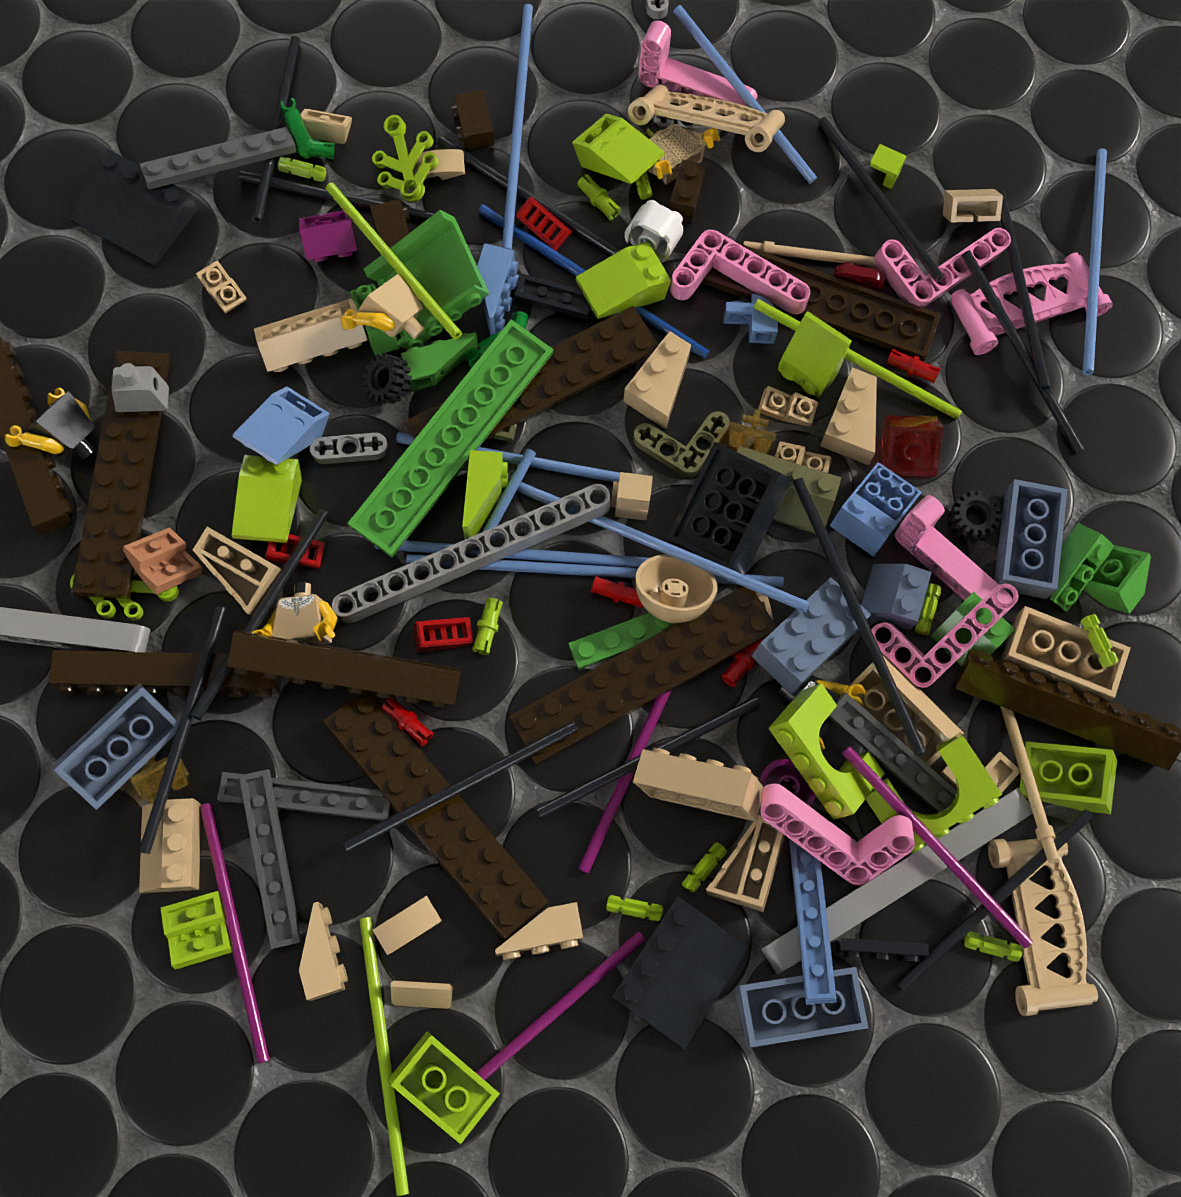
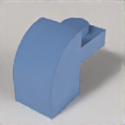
[723,294,778,344]

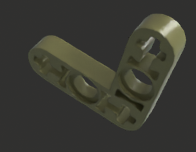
[633,411,730,478]

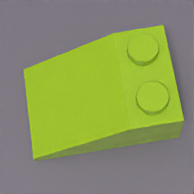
[575,242,671,319]
[778,311,851,399]
[462,450,509,540]
[232,455,302,543]
[1019,742,1117,814]
[388,1032,500,1144]

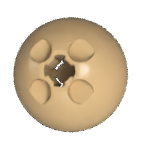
[635,554,717,623]

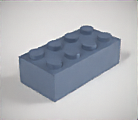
[994,479,1067,599]
[752,577,871,695]
[53,683,179,810]
[735,967,869,1048]

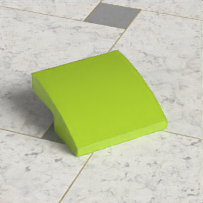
[161,891,232,970]

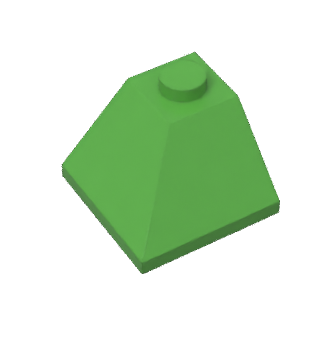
[1083,545,1151,614]

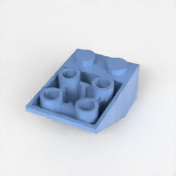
[477,243,519,336]
[233,387,330,465]
[830,462,921,557]

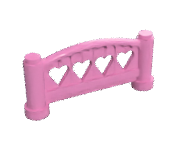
[951,252,1113,355]

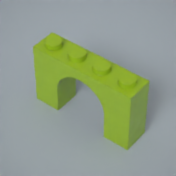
[769,683,885,820]
[866,732,1002,855]

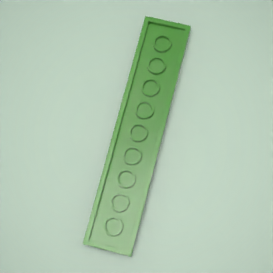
[348,319,554,557]

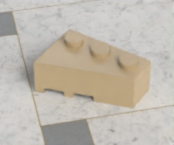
[624,331,691,430]
[820,367,877,465]
[193,527,282,616]
[706,815,785,912]

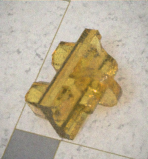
[728,409,777,454]
[130,757,189,804]

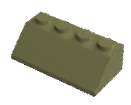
[737,446,842,534]

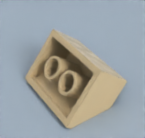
[139,798,201,893]

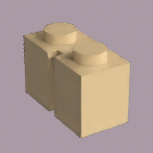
[943,189,1003,222]
[611,472,653,520]

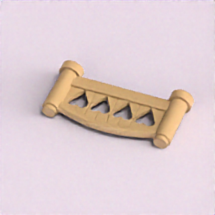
[628,84,785,152]
[988,839,1098,1016]

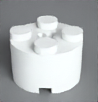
[625,200,683,261]

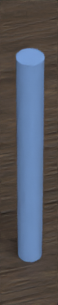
[482,448,536,532]

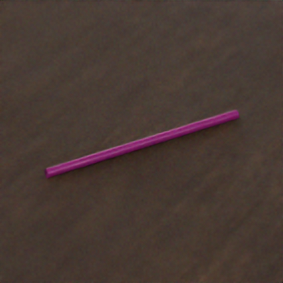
[578,691,671,874]
[841,746,1033,948]
[200,803,270,1064]
[476,931,646,1080]

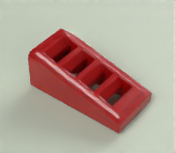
[516,197,572,251]
[265,534,325,569]
[413,617,474,653]

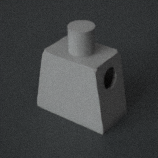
[112,363,169,412]

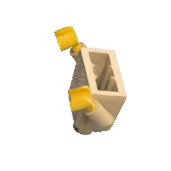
[646,123,720,185]

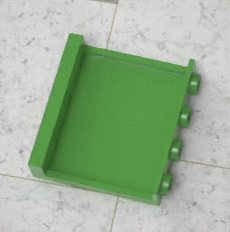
[364,210,490,349]

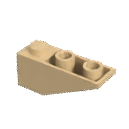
[299,902,348,1001]
[495,902,583,960]

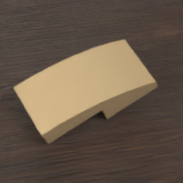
[413,149,465,180]
[196,260,247,314]
[757,386,818,426]
[775,441,832,473]
[373,896,442,955]

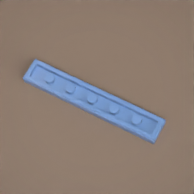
[789,839,837,1005]

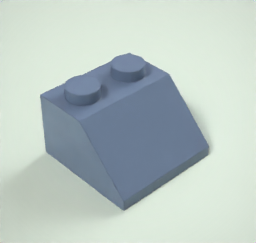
[861,564,932,631]

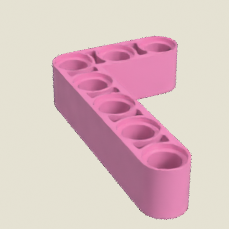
[639,20,757,120]
[874,228,1011,308]
[670,230,810,314]
[895,495,1013,604]
[871,583,1018,688]
[761,784,915,885]

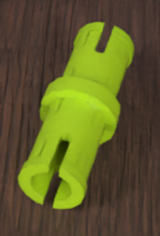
[577,174,621,220]
[472,598,503,655]

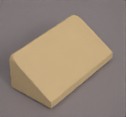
[300,109,352,144]
[391,981,453,1009]

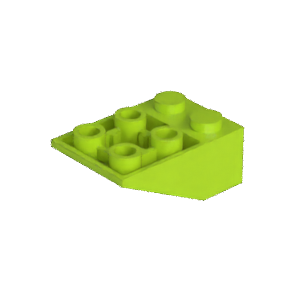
[572,113,665,184]

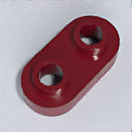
[834,262,885,291]

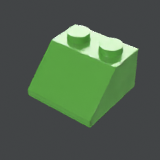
[930,592,1015,666]

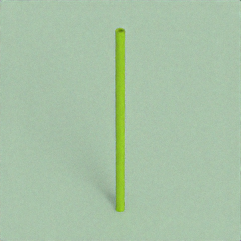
[326,182,462,340]
[753,299,962,420]
[359,917,409,1196]

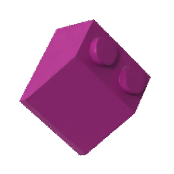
[299,210,357,262]

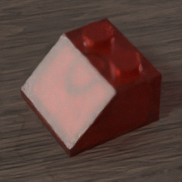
[882,415,944,477]

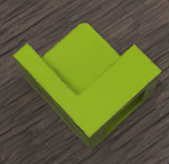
[870,144,907,189]

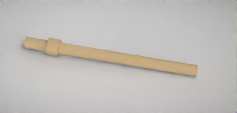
[743,241,877,267]
[1000,706,1060,863]

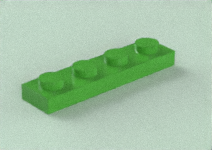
[569,613,676,671]

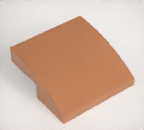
[123,528,202,594]

